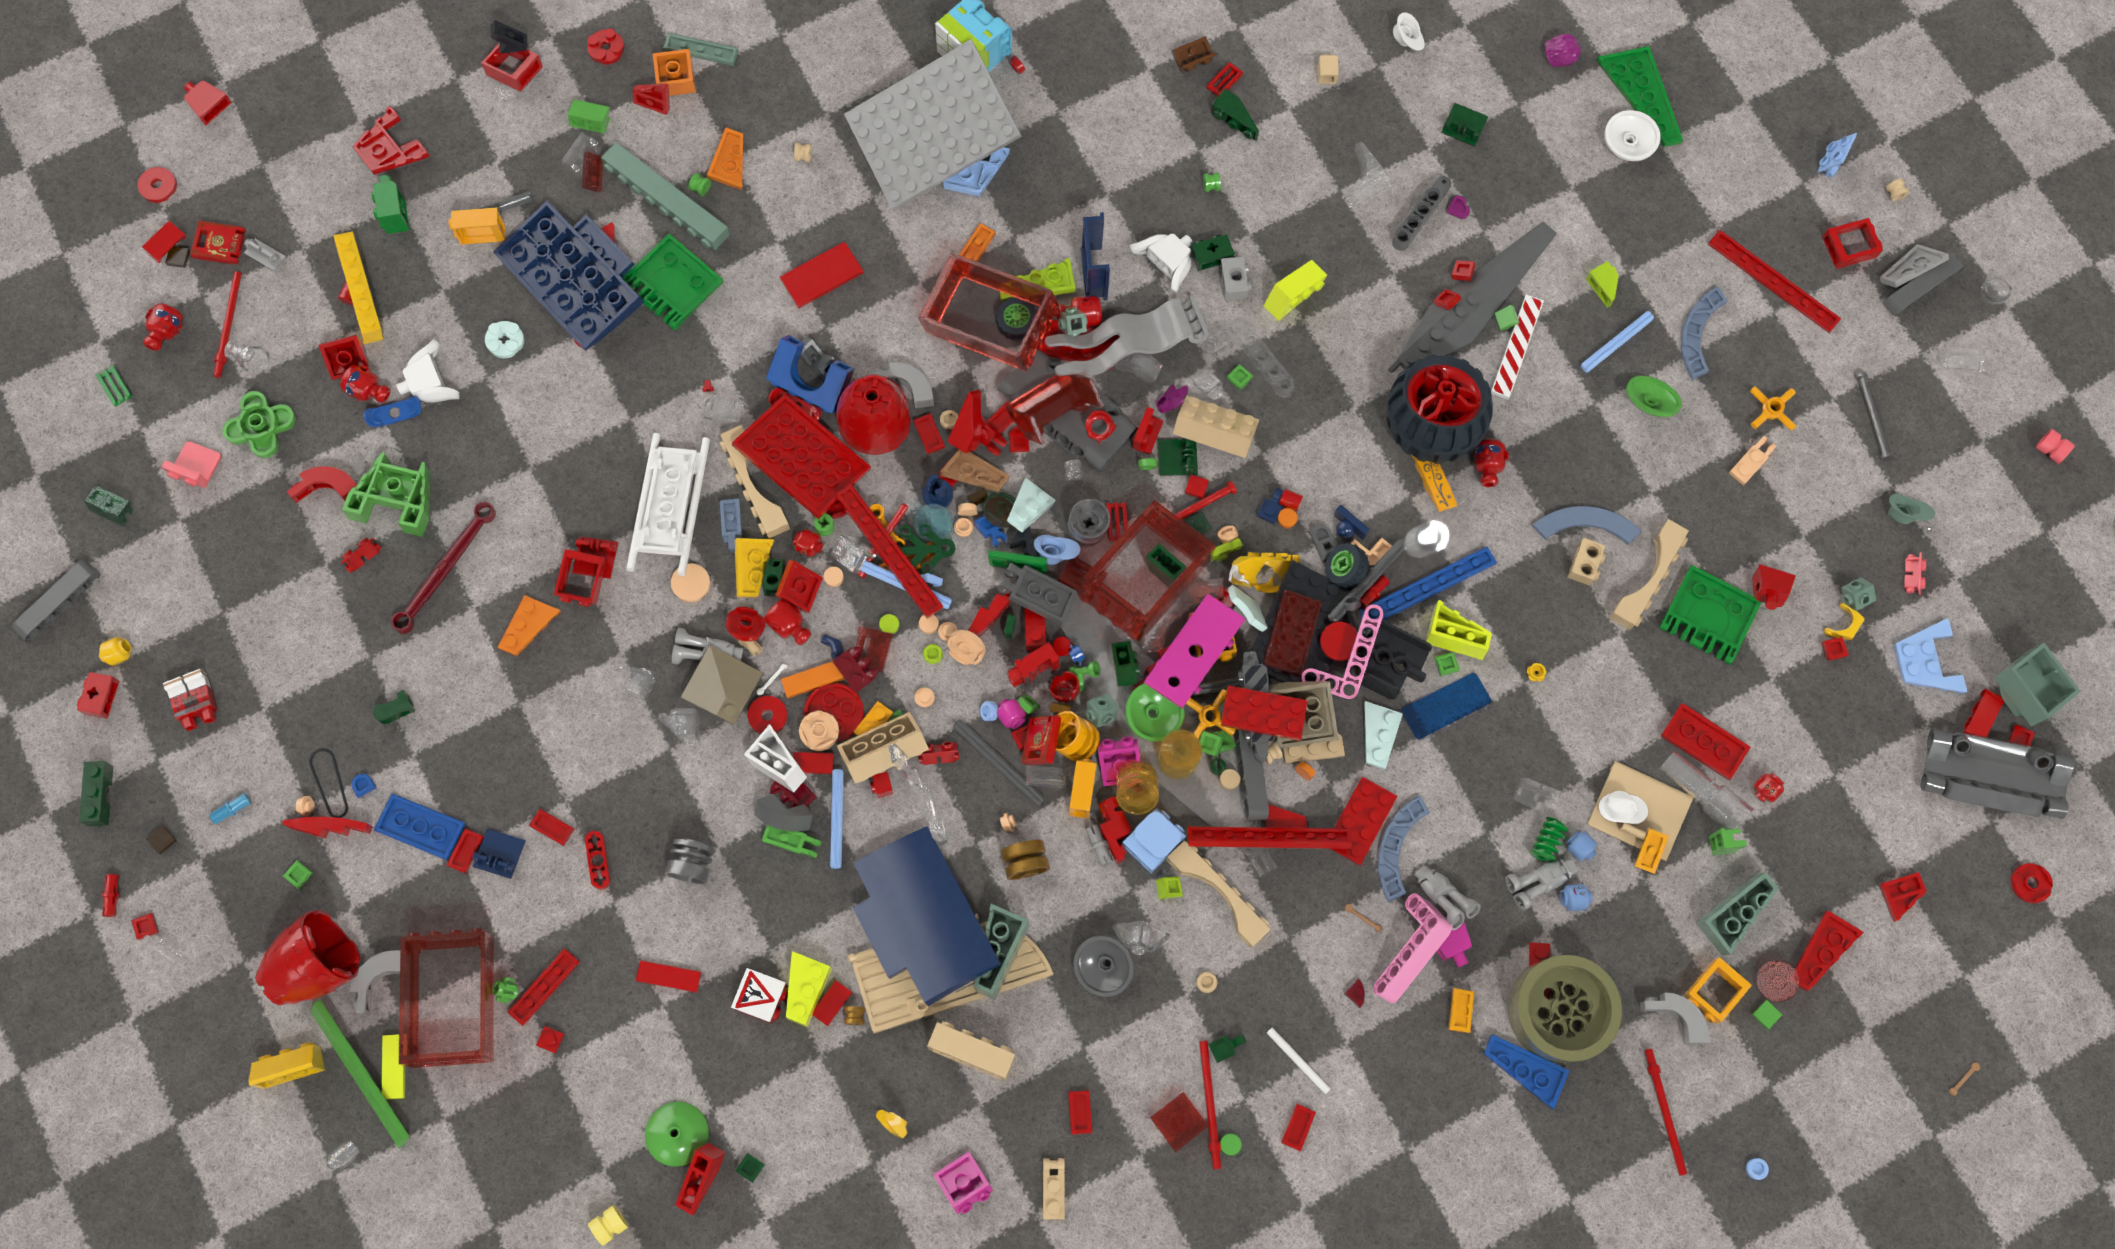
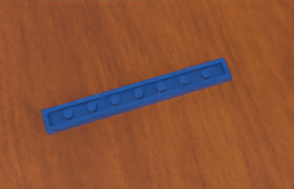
[1359,546,1497,621]

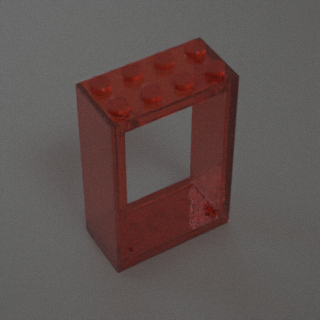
[918,252,1059,372]
[1078,500,1217,643]
[399,928,494,1068]

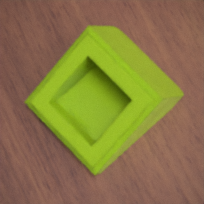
[1156,876,1183,900]

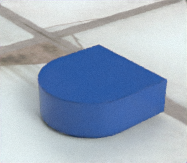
[352,774,377,798]

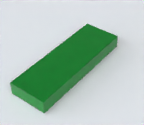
[988,550,1048,574]

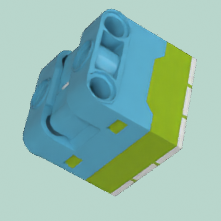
[935,0,1012,71]

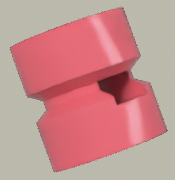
[2035,428,2075,464]

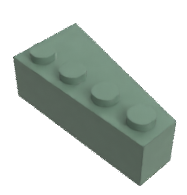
[1696,872,1779,955]
[974,904,1030,1000]

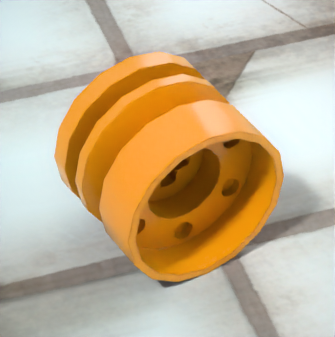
[1056,711,1100,762]

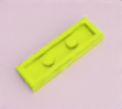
[382,1034,405,1100]

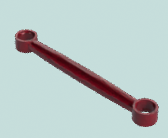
[391,502,496,634]

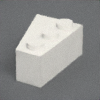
[744,724,807,792]

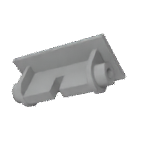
[244,238,286,271]

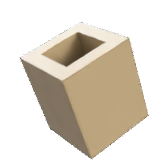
[1318,54,1339,84]

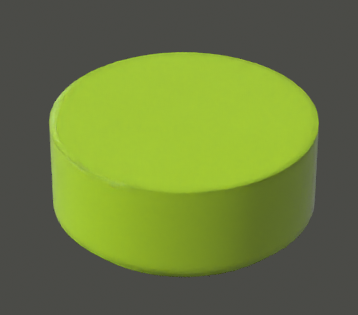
[879,614,899,635]
[923,644,943,665]

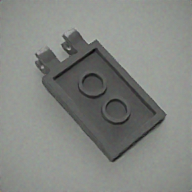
[997,563,1077,625]

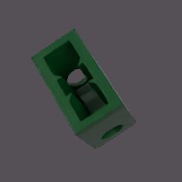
[1146,543,1187,587]

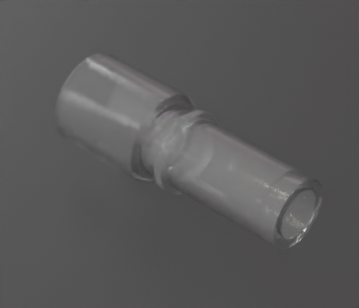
[1658,750,1754,830]

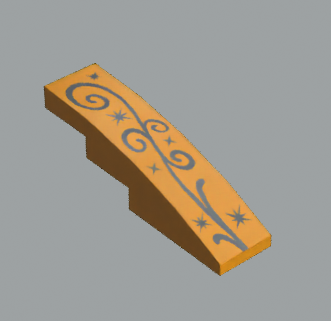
[1411,455,1457,512]

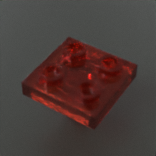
[1150,1092,1209,1152]

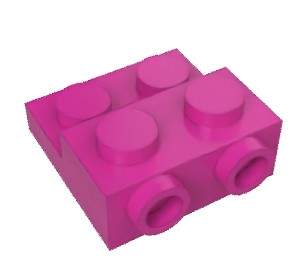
[1098,736,1143,786]
[933,1152,993,1214]

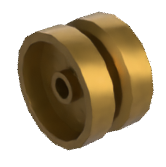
[1001,839,1050,880]

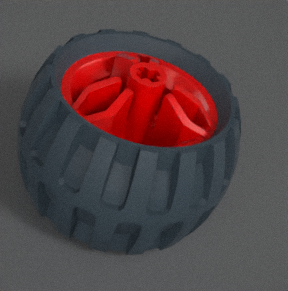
[1386,354,1493,464]

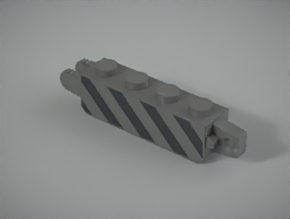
[1237,651,1275,763]

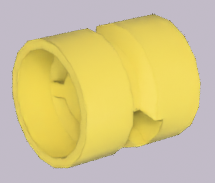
[588,1205,629,1246]

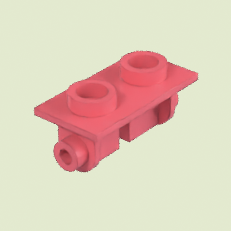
[1904,552,1926,595]

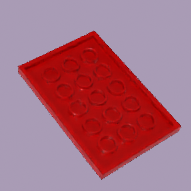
[732,394,871,519]

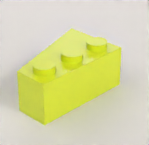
[1263,260,1327,321]
[1426,600,1492,660]
[786,951,832,1027]

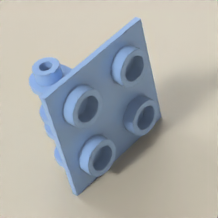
[1817,133,1857,177]

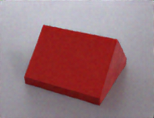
[318,335,369,380]

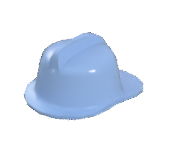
[1034,535,1081,565]

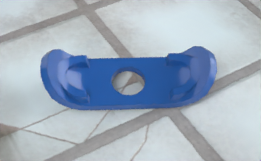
[363,396,421,427]

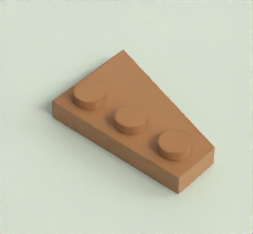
[940,450,1010,492]

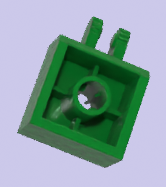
[371,175,410,234]

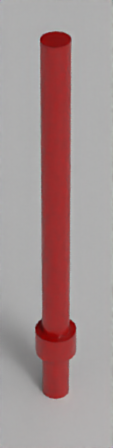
[213,271,242,378]
[1199,1041,1222,1170]
[1644,1049,1687,1176]

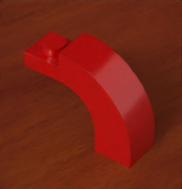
[287,466,357,503]

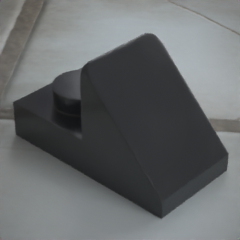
[491,20,527,54]
[1010,526,1037,557]

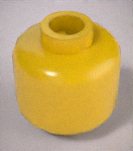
[99,637,132,666]

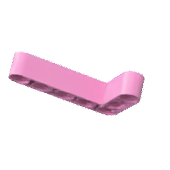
[1301,604,1383,699]
[1373,893,1452,1003]

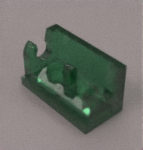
[84,486,133,526]

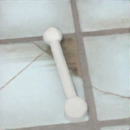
[756,663,787,696]

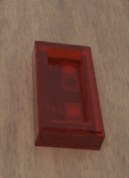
[582,152,603,192]

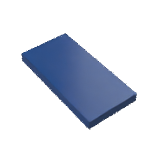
[374,793,466,861]

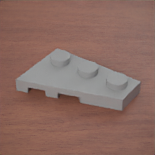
[1880,244,1949,288]

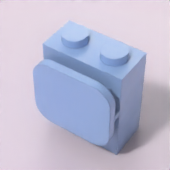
[1122,808,1186,874]

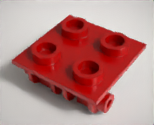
[572,536,619,579]

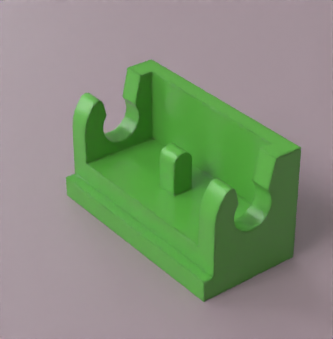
[567,99,610,134]
[1709,828,1747,856]

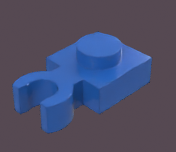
[974,515,1007,547]

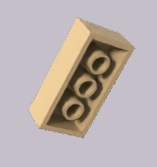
[1173,396,1259,458]
[837,712,929,784]
[927,1021,1015,1082]

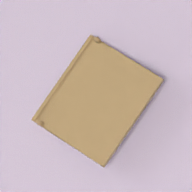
[1587,761,1693,861]

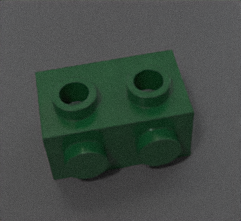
[1111,640,1140,687]

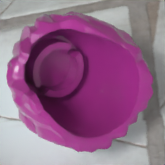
[1545,34,1581,67]

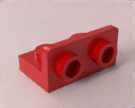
[1132,407,1164,455]

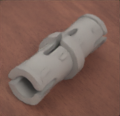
[1086,825,1114,867]

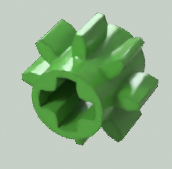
[492,977,519,1003]

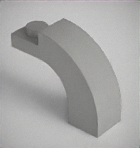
[871,362,934,408]
[350,950,409,1015]
[1640,993,1710,1045]

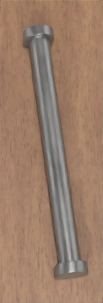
[1855,372,1893,460]

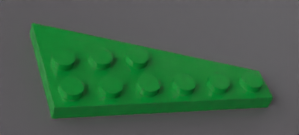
[1596,46,1683,147]

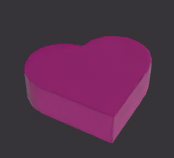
[1446,196,1470,219]

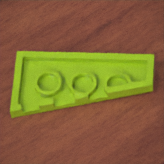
[998,258,1076,302]

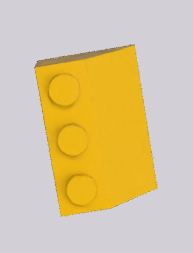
[249,1042,325,1089]

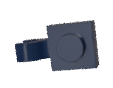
[1257,488,1284,524]

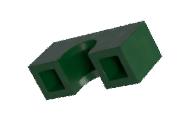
[79,761,114,826]

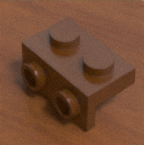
[1172,36,1216,72]

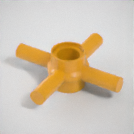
[1750,386,1797,431]
[1186,689,1236,743]

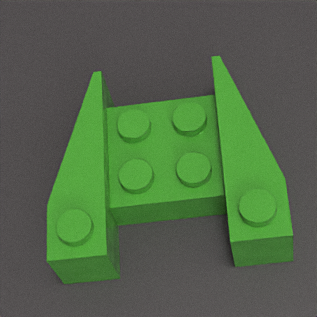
[342,452,430,537]

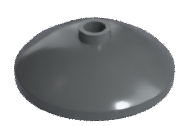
[1074,935,1134,997]

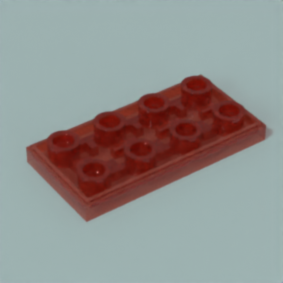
[1263,589,1322,677]

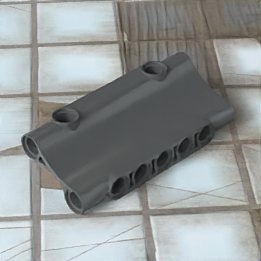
[997,347,1138,472]
[1920,729,2075,819]

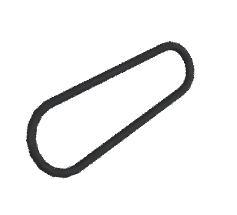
[309,748,348,818]

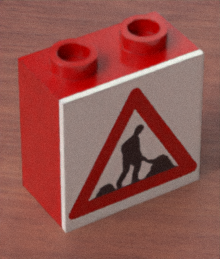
[731,968,788,1024]

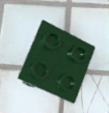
[1441,103,1488,147]
[1158,438,1198,476]

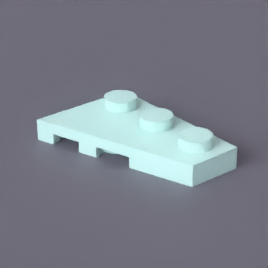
[1007,477,1055,532]
[1364,701,1402,770]

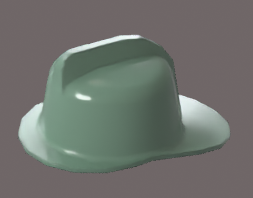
[1888,494,1935,524]

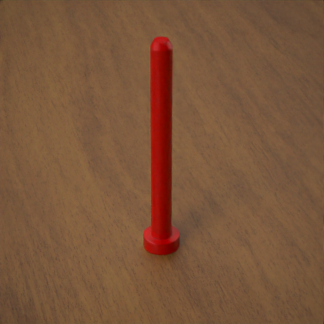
[1159,481,1237,529]
[852,503,908,579]

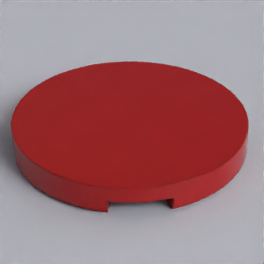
[804,683,864,742]

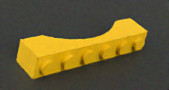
[333,231,383,344]

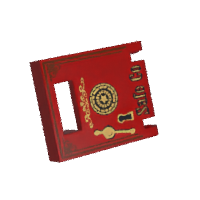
[190,221,246,264]
[1021,715,1061,765]

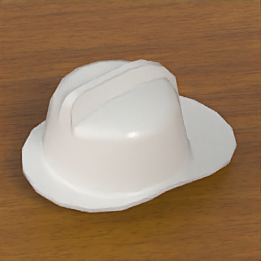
[1393,13,1425,51]
[1599,791,1648,824]

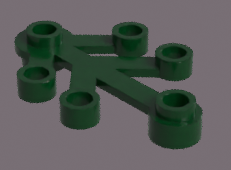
[899,524,956,574]

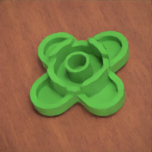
[222,391,296,458]

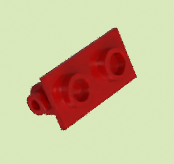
[340,537,382,573]
[918,741,959,765]

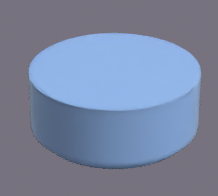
[980,701,998,721]
[1746,1158,1769,1180]

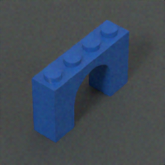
[766,335,855,413]

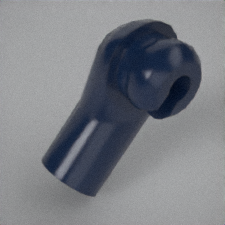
[821,634,844,659]

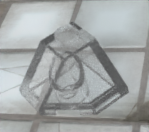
[658,708,701,745]
[1112,921,1170,955]

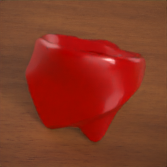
[1085,410,1116,444]

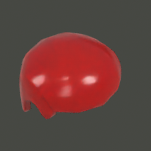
[1050,671,1080,703]

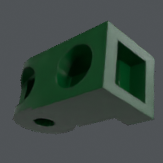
[762,558,785,597]
[373,690,415,724]

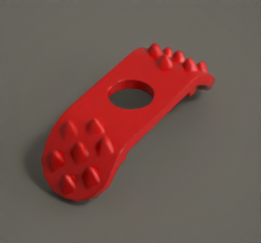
[769,388,822,421]

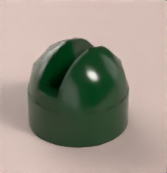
[1209,758,1226,775]

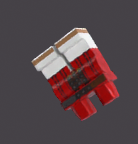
[163,669,217,731]

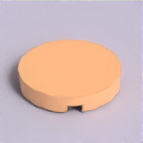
[671,563,711,602]
[947,630,986,665]
[799,711,839,751]

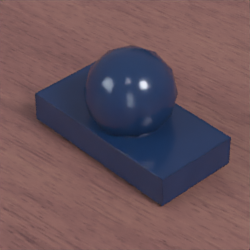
[1334,505,1369,540]

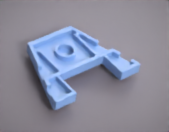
[943,147,1010,197]
[1894,619,1967,694]

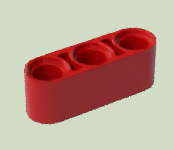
[1963,688,2004,737]

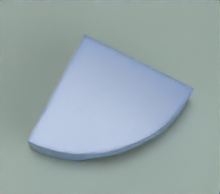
[920,573,943,587]

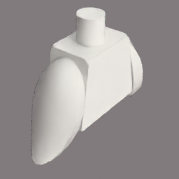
[1129,234,1193,293]
[396,339,459,403]

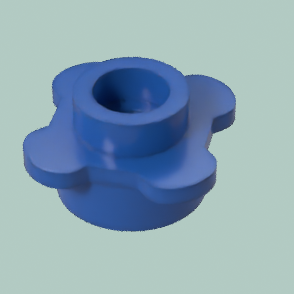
[1069,644,1086,665]

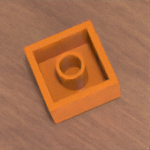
[653,49,696,96]

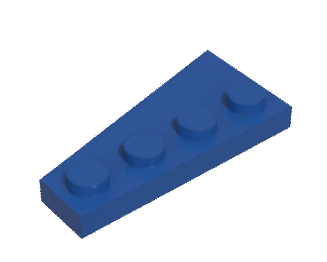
[1483,1034,1570,1110]

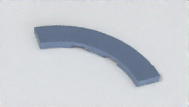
[1681,286,1728,380]
[1532,506,1642,545]
[1378,795,1430,903]

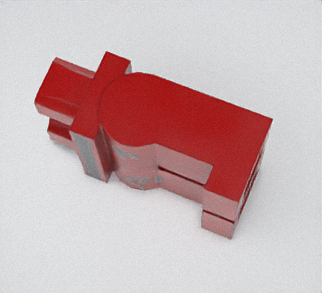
[1007,642,1060,688]

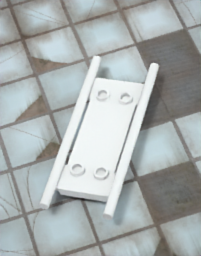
[626,433,710,576]

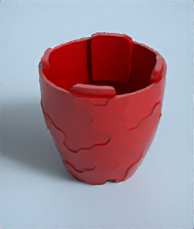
[836,374,911,455]
[255,910,361,1006]

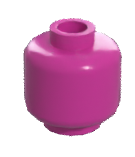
[997,699,1026,729]

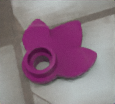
[1156,384,1188,413]

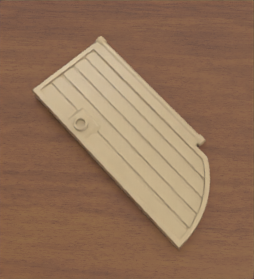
[848,914,1053,1034]

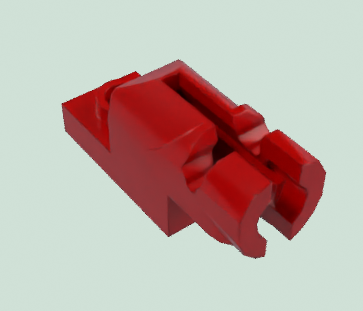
[1098,796,1131,864]

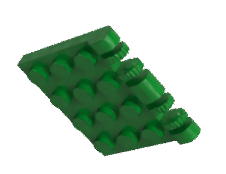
[622,234,724,331]
[1659,565,1762,665]

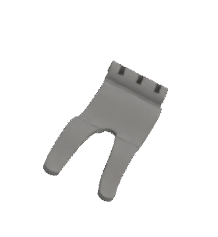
[1045,295,1209,376]

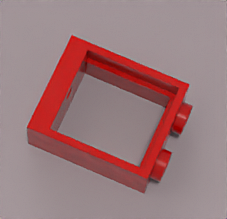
[481,44,543,92]
[1822,218,1883,269]
[554,549,607,607]

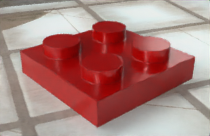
[775,560,823,613]

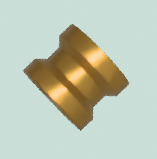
[844,1006,865,1025]

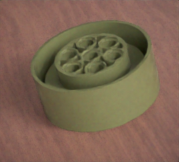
[1508,955,1622,1063]

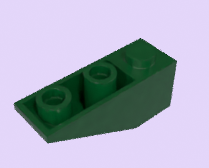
[1211,89,1259,141]

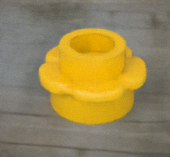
[1527,663,1546,682]

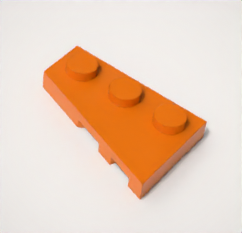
[707,128,743,190]
[498,595,561,656]

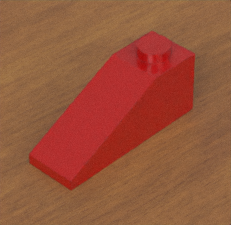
[947,389,982,454]
[1025,608,1046,652]
[675,1143,726,1216]

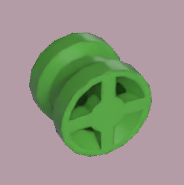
[1203,172,1221,192]
[688,173,711,196]
[814,513,834,536]

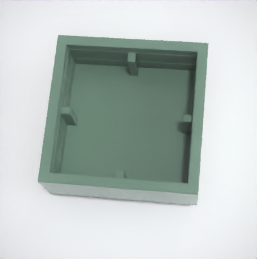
[1995,643,2081,726]

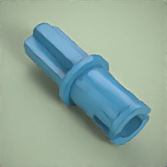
[209,793,252,824]

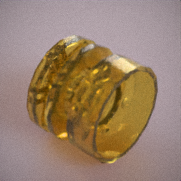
[1157,730,1202,780]
[1116,761,1159,815]

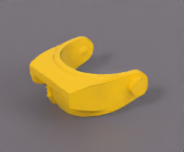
[1824,603,1864,640]
[876,1110,908,1138]

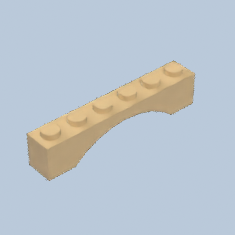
[719,425,790,539]
[1610,519,1689,630]
[1166,841,1271,949]

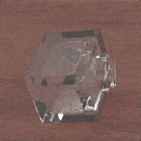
[624,667,656,701]

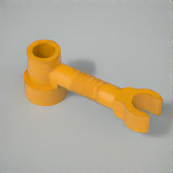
[870,504,905,547]

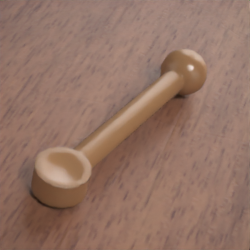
[1345,904,1382,932]
[1949,1063,1980,1096]

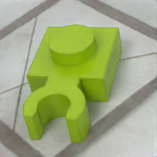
[1208,538,1243,562]

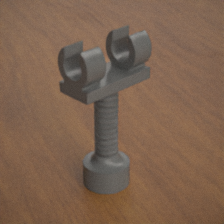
[1344,596,1373,639]

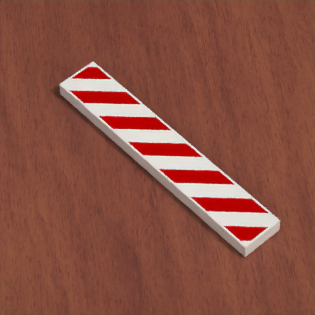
[1491,294,1544,400]

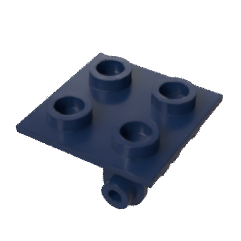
[473,829,526,879]

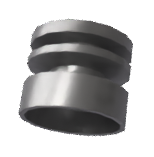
[1067,499,1110,547]
[665,839,715,885]

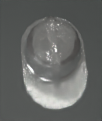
[1404,521,1449,558]

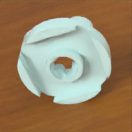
[485,321,524,358]

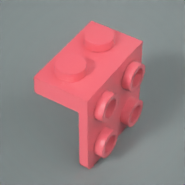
[162,441,222,488]

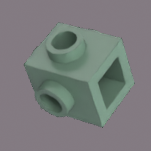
[1058,307,1087,336]
[1841,577,1876,611]
[1086,693,1119,728]

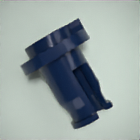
[922,474,953,509]

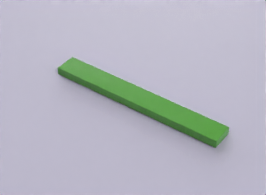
[310,1000,409,1148]

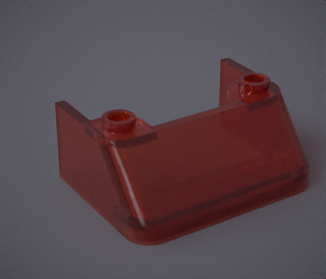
[1006,374,1104,445]

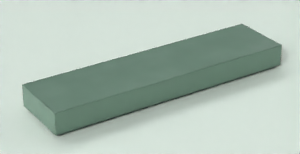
[663,33,739,66]

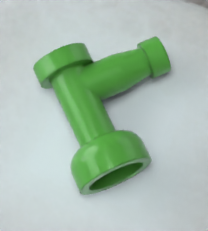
[1069,661,1100,691]

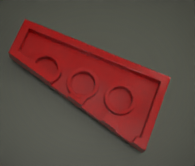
[1788,910,1864,992]

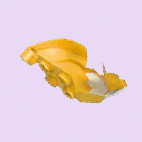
[1229,552,1300,593]

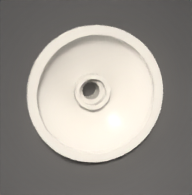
[1604,110,1660,161]

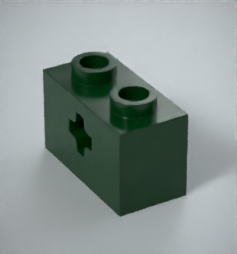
[1191,234,1235,271]

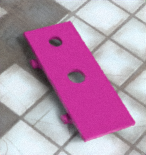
[1144,594,1245,709]

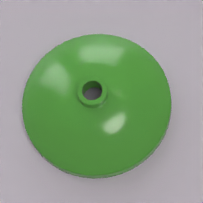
[1626,376,1682,417]
[1125,684,1184,742]
[645,1102,709,1167]

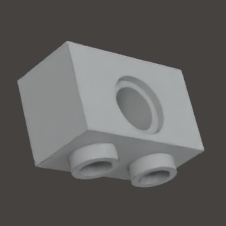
[1220,257,1251,300]

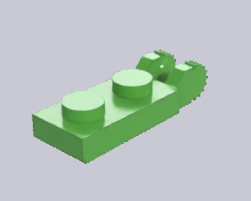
[761,825,822,858]

